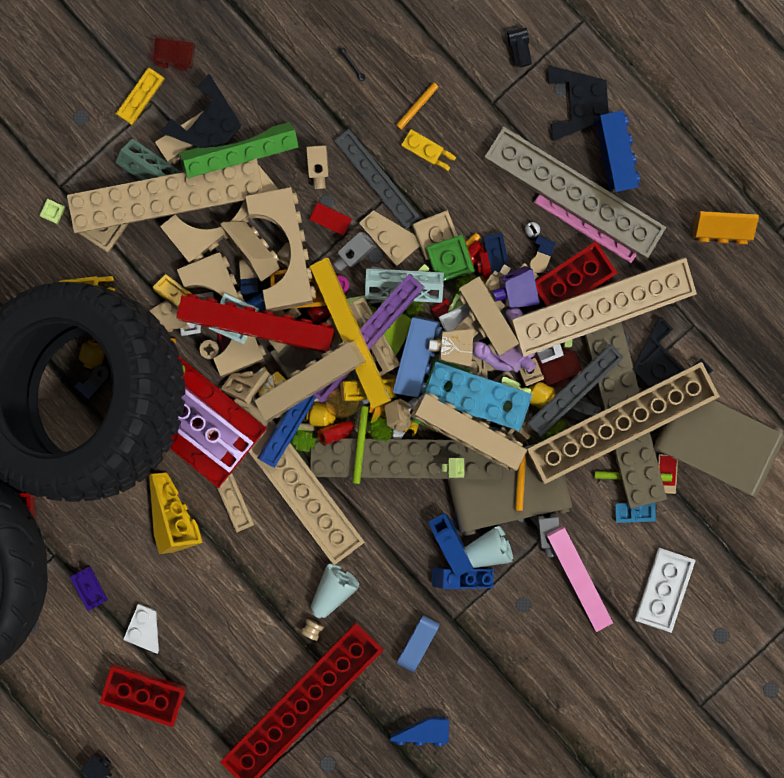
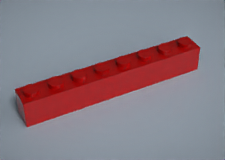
[176,294,335,353]

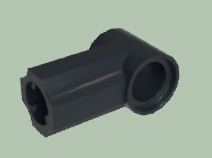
[507,27,532,68]

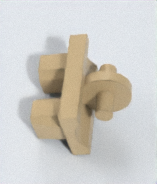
[497,422,532,444]

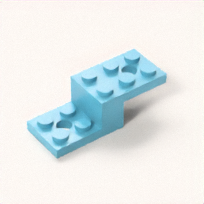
[425,362,533,431]

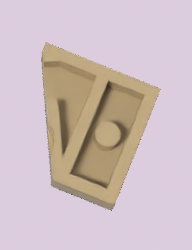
[150,300,190,332]
[221,370,270,404]

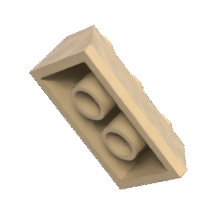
[221,222,280,281]

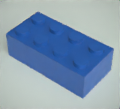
[595,110,640,193]

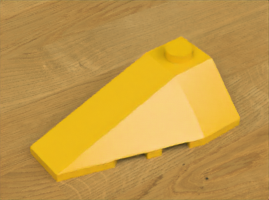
[149,473,203,554]

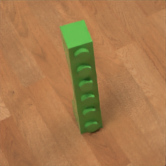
[179,122,298,178]

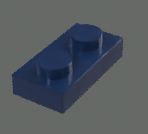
[483,232,509,274]

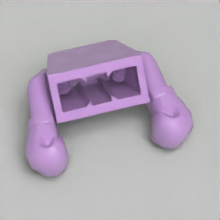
[472,307,536,372]

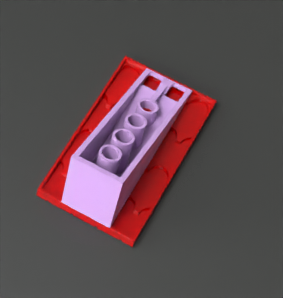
[170,356,267,489]

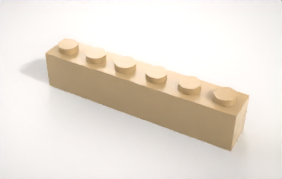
[255,340,366,421]
[411,393,527,472]

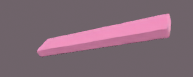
[534,194,637,264]
[546,526,613,632]

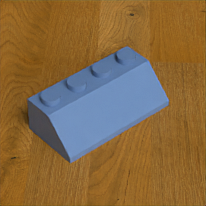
[393,316,442,397]

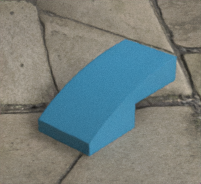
[615,502,656,523]

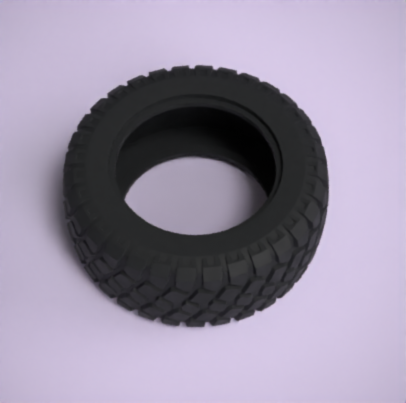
[0,282,185,502]

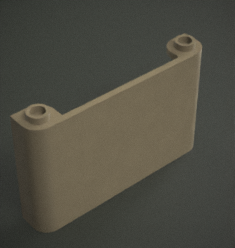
[653,400,784,499]
[448,444,573,536]

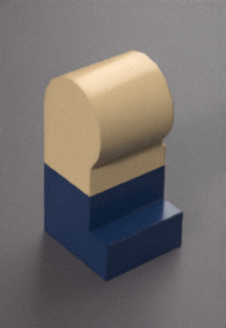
[529,236,556,274]
[239,259,260,295]

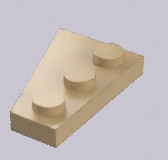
[359,210,420,267]

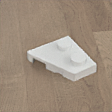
[123,603,160,654]

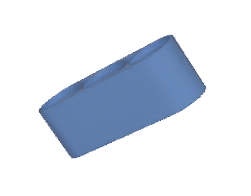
[396,615,440,673]

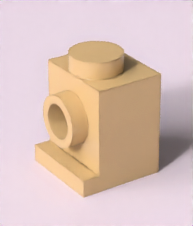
[519,358,544,386]
[384,398,411,432]

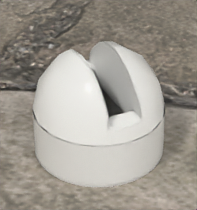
[525,222,540,238]

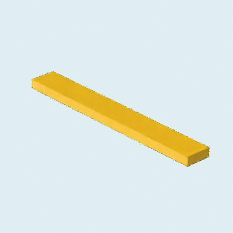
[310,258,391,409]

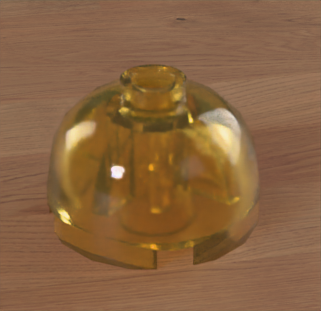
[324,379,361,418]

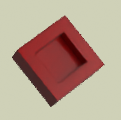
[477,252,491,280]

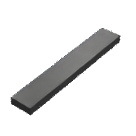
[334,129,421,230]
[527,344,624,437]

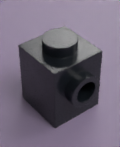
[80,753,113,778]

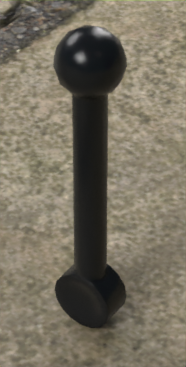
[339,48,366,82]

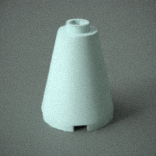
[465,526,513,568]
[310,563,359,618]

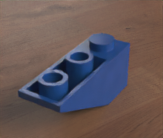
[429,513,474,577]
[432,567,494,589]
[390,716,449,746]

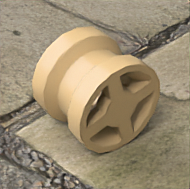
[200,340,220,359]
[300,618,324,641]

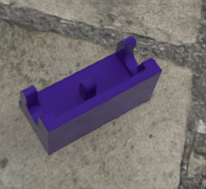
[70,566,108,611]

